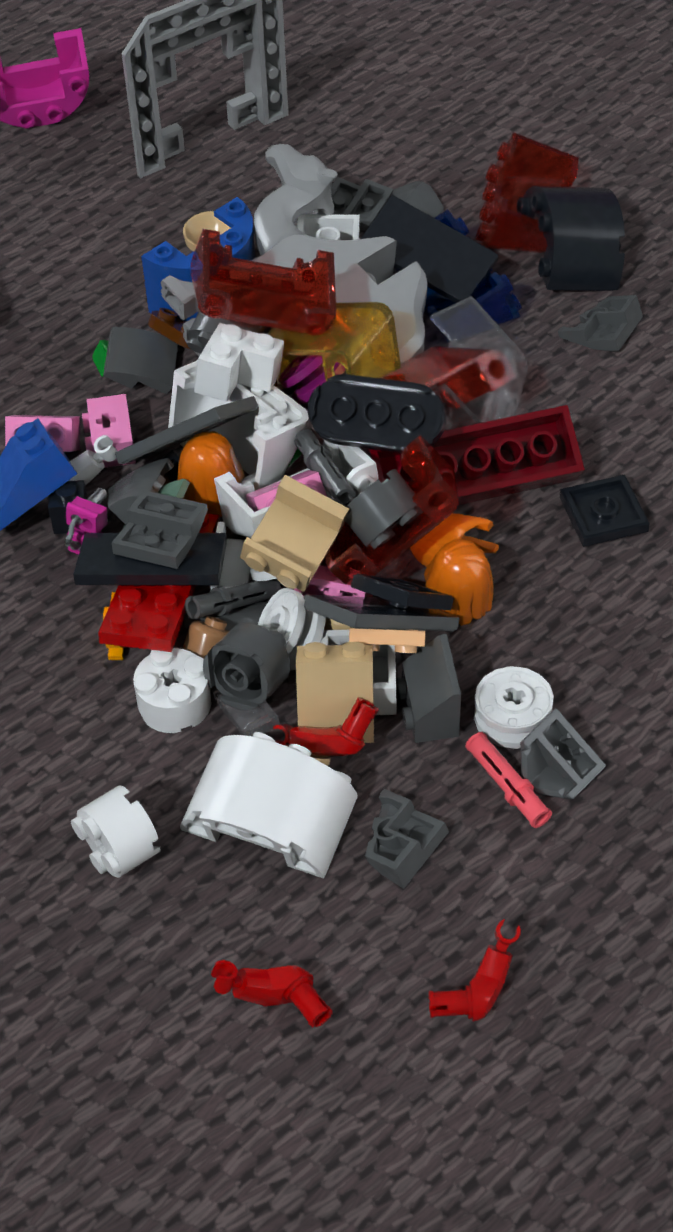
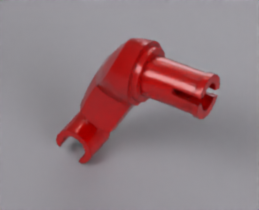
[273,697,379,756]
[429,919,521,1022]
[211,960,333,1028]

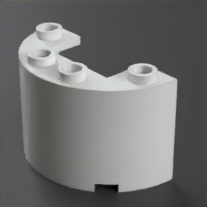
[180,732,358,878]

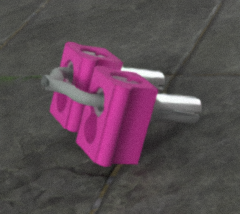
[65,488,108,555]

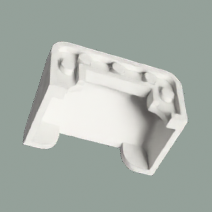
[168,360,309,491]
[214,438,378,538]

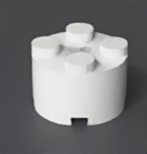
[133,648,211,733]
[71,785,160,878]

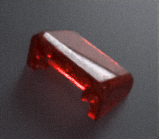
[191,229,336,336]

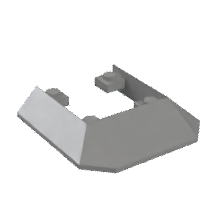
[122,0,288,178]

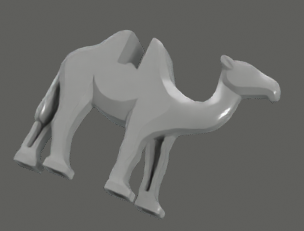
[161,144,427,439]

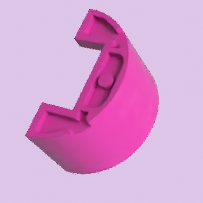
[0,28,89,128]

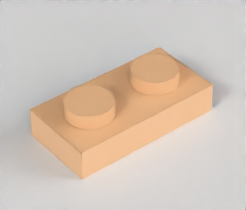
[349,627,426,653]

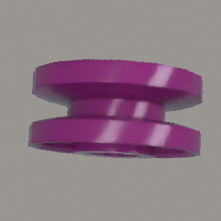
[278,335,351,404]

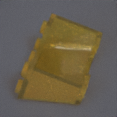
[267,302,401,387]

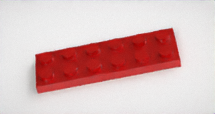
[98,513,219,652]

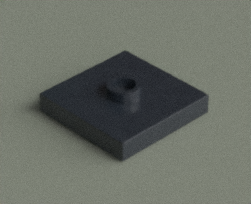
[559,474,650,547]
[351,574,454,611]

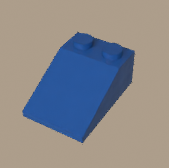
[0,418,78,531]

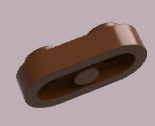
[148,308,192,350]

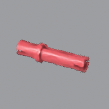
[465,732,552,828]

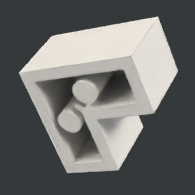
[194,323,284,402]

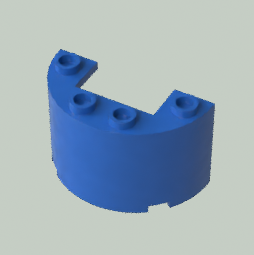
[141,197,256,322]

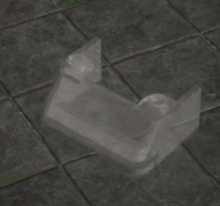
[430,296,528,430]

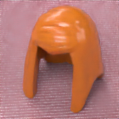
[177,431,245,517]
[408,510,499,567]
[424,539,494,626]

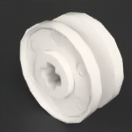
[258,588,326,671]
[474,666,554,749]

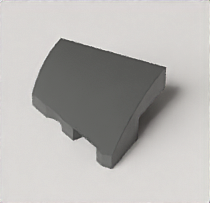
[108,458,174,525]
[365,789,449,889]

